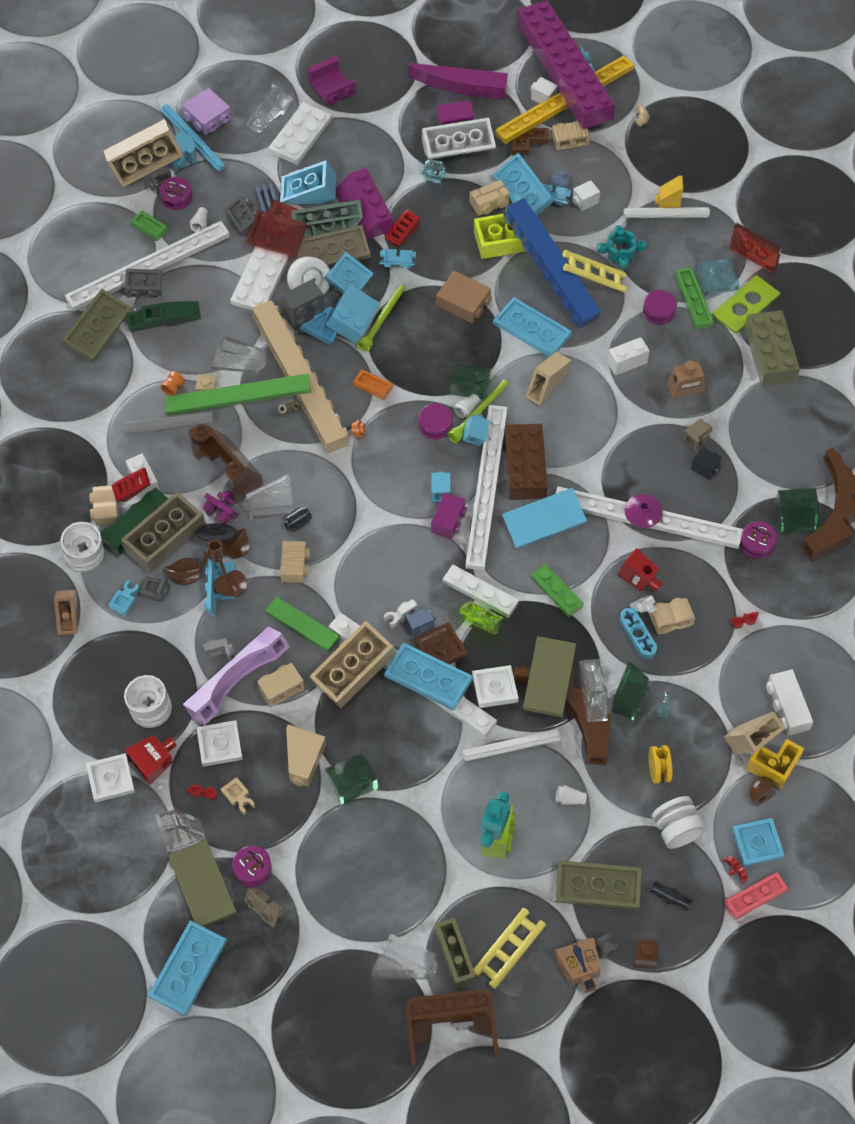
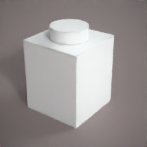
[530,77,558,103]
[572,180,600,211]

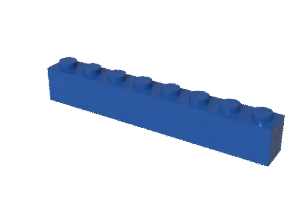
[504,198,601,328]

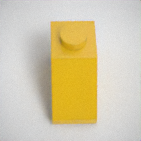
[655,176,683,208]

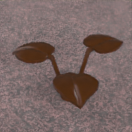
[165,528,250,597]

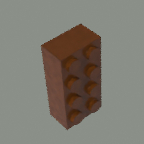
[504,423,548,500]

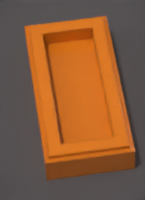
[352,369,393,400]

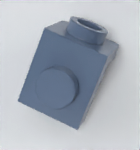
[550,170,572,192]

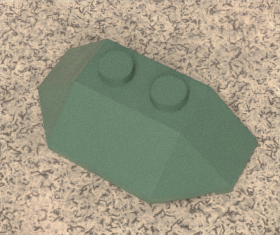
[291,200,363,238]

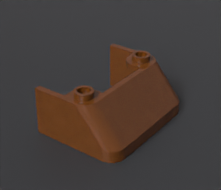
[406,989,499,1067]

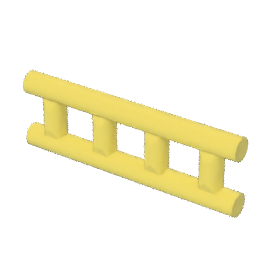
[562,250,627,293]
[474,908,546,990]

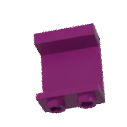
[307,56,356,106]

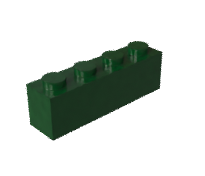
[100,487,168,558]

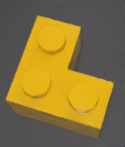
[746,739,805,790]

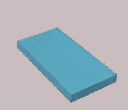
[492,153,555,216]
[493,297,572,357]
[502,488,587,549]
[384,642,473,711]
[148,920,228,1017]

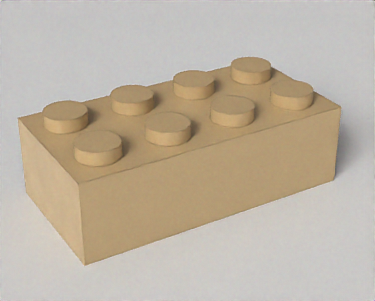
[104,119,184,187]
[309,621,396,709]

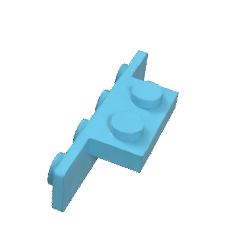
[204,550,236,617]

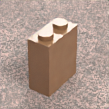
[436,271,492,324]

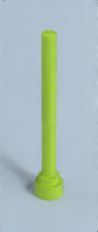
[357,284,405,352]
[447,380,509,444]

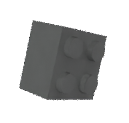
[281,279,325,331]

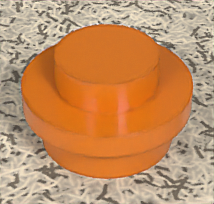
[352,420,366,439]

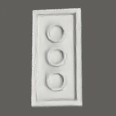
[268,103,332,165]
[230,246,289,310]

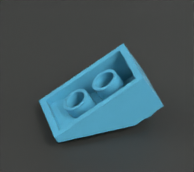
[280,161,336,204]
[325,284,379,344]

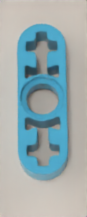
[620,608,657,659]

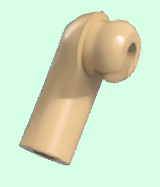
[635,104,650,127]

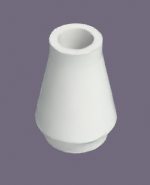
[190,207,208,232]
[454,394,480,418]
[555,785,587,805]

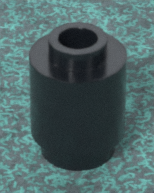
[283,506,312,533]

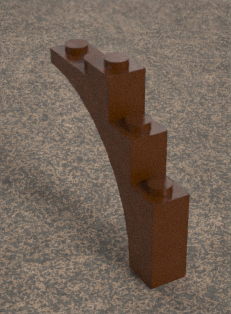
[801,447,855,562]
[514,666,611,766]

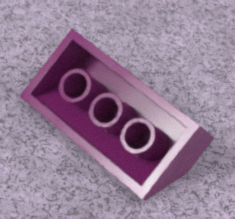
[336,168,393,240]

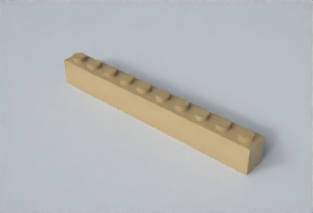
[252,300,349,454]

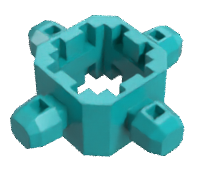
[596,225,646,269]
[479,791,511,848]

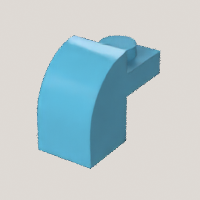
[170,130,197,172]

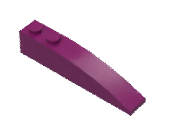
[408,63,508,100]

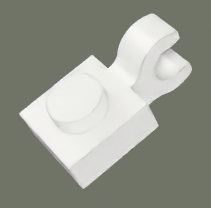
[629,596,658,614]
[384,599,417,628]

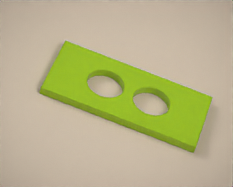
[712,275,781,334]

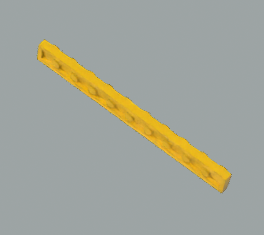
[495,55,634,144]

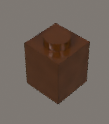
[634,939,659,970]

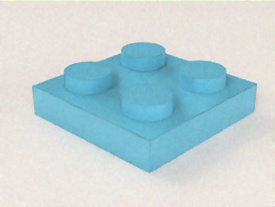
[325,252,374,293]
[732,818,785,867]

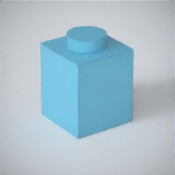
[462,415,490,446]
[431,472,450,502]

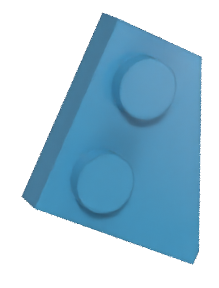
[300,306,337,345]

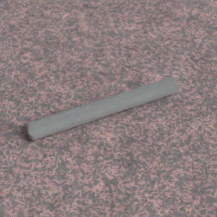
[122,412,214,434]

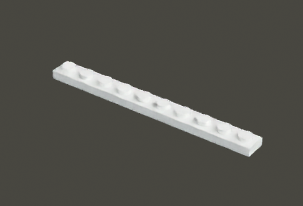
[65,221,230,311]
[465,405,507,571]
[556,486,743,549]
[328,613,497,738]

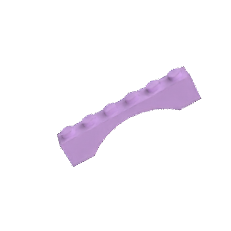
[183,626,290,726]

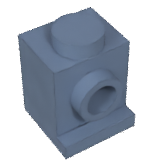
[404,607,436,638]

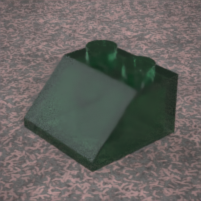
[451,363,492,399]
[775,488,819,534]
[611,661,651,720]
[325,753,378,804]

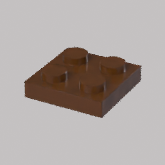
[414,622,468,665]

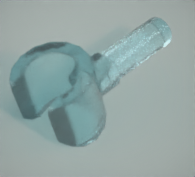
[656,692,670,718]

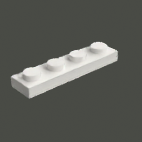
[443,565,519,618]

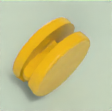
[648,745,672,784]

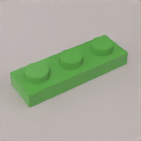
[531,564,584,617]

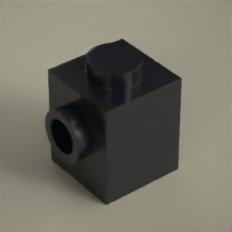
[691,446,722,480]

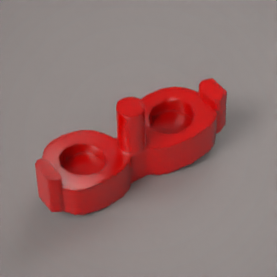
[730,611,759,628]
[187,785,218,800]
[722,856,748,884]

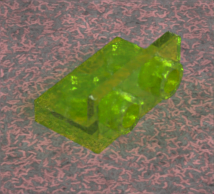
[459,601,503,635]

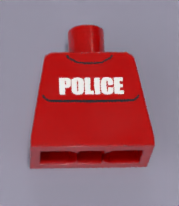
[617,548,664,592]
[125,735,177,785]

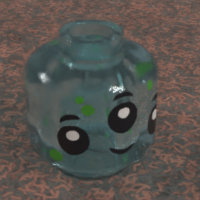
[420,159,446,183]

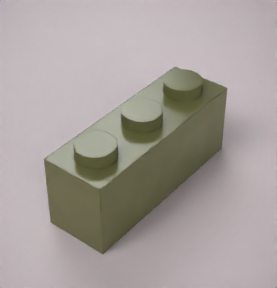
[435,917,476,991]

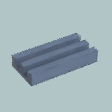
[255,184,280,217]

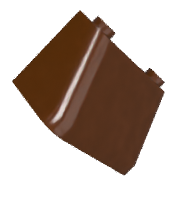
[188,424,263,504]

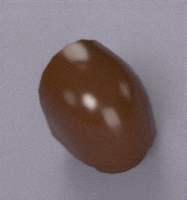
[749,777,776,806]

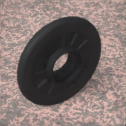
[195,523,237,542]

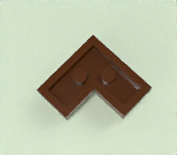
[512,128,548,155]

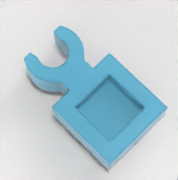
[108,580,139,616]

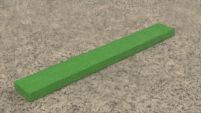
[165,373,311,415]

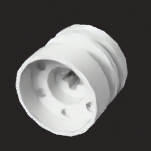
[60,522,104,572]
[124,675,172,728]
[652,796,706,849]

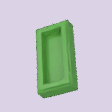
[130,210,169,242]

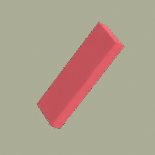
[724,872,788,920]

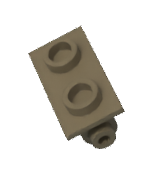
[244,886,285,928]

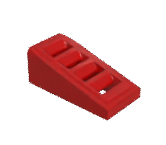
[385,210,420,247]
[112,468,151,502]

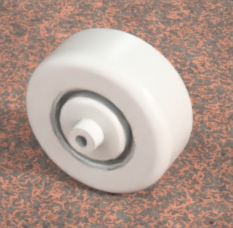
[287,256,330,294]

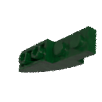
[126,301,201,332]

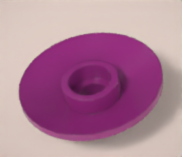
[625,494,663,528]

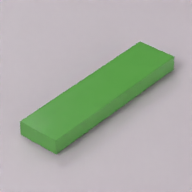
[674,267,714,330]
[265,597,339,652]

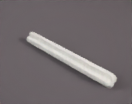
[624,207,710,218]
[463,729,561,761]

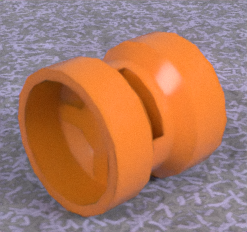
[160,371,186,396]

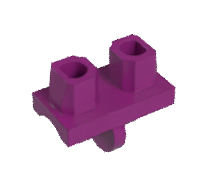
[202,491,239,524]

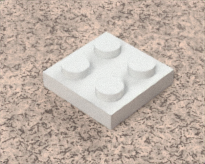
[472,665,518,708]
[197,720,243,767]
[86,753,135,803]

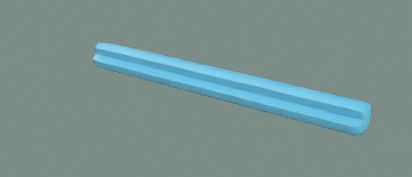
[161,104,225,171]

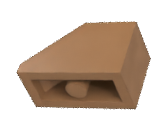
[54,590,78,635]

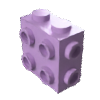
[183,88,232,136]

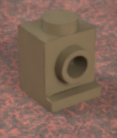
[683,418,713,452]

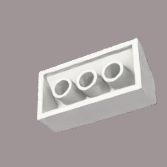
[422,118,496,159]

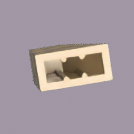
[525,352,572,406]
[724,712,785,754]
[286,725,326,787]

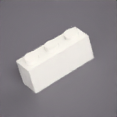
[766,669,813,736]

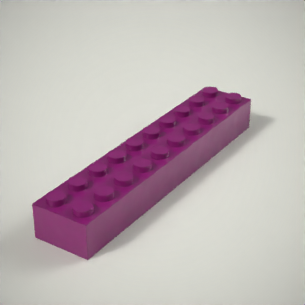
[517,0,615,129]

